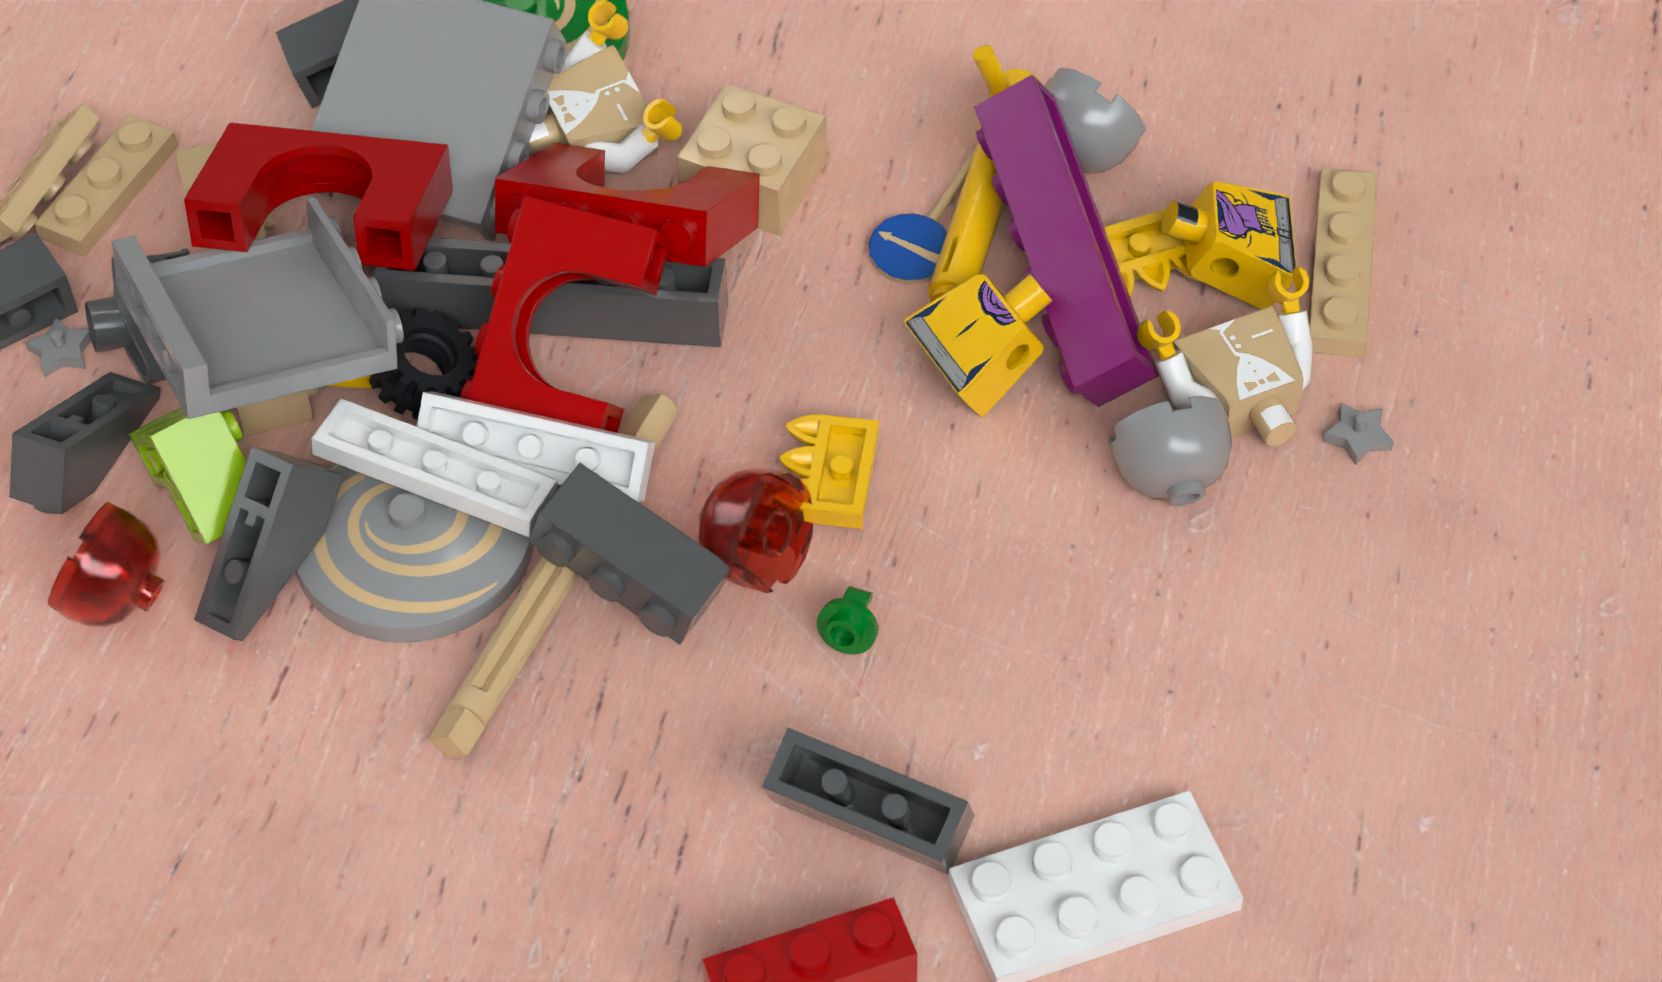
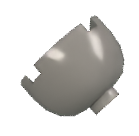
[1044,68,1145,174]
[1109,396,1232,506]

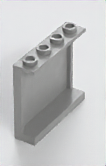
[311,0,567,242]
[112,196,404,419]

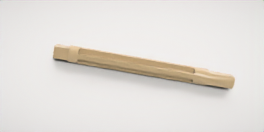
[428,394,678,758]

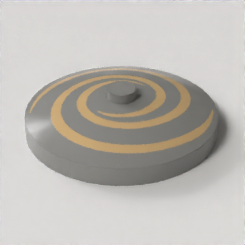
[296,463,533,642]

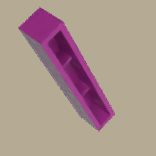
[974,75,1159,407]

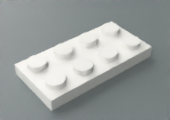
[948,790,1243,982]

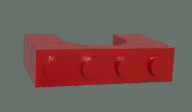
[184,122,453,271]
[495,142,760,267]
[460,196,672,433]

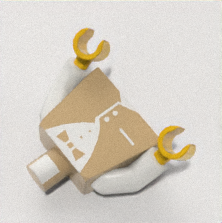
[529,0,682,174]
[1137,267,1313,446]

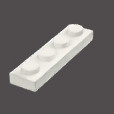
[417,391,656,502]
[311,398,557,538]

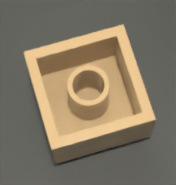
[677,83,827,236]

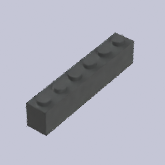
[373,238,728,347]

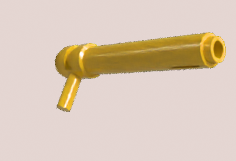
[928,45,1041,303]

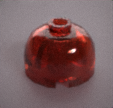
[698,468,813,593]
[47,502,165,627]

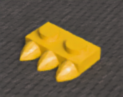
[1104,209,1200,298]
[772,414,880,529]

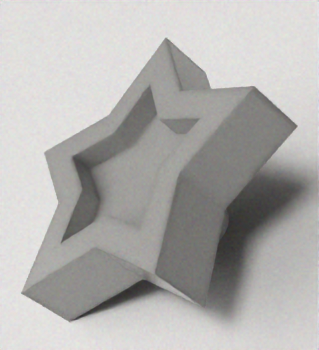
[25,318,91,377]
[1323,403,1394,465]

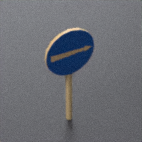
[869,149,976,284]

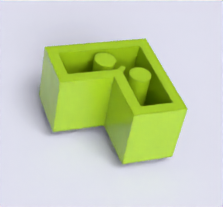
[128,407,246,544]

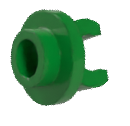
[817,586,879,654]

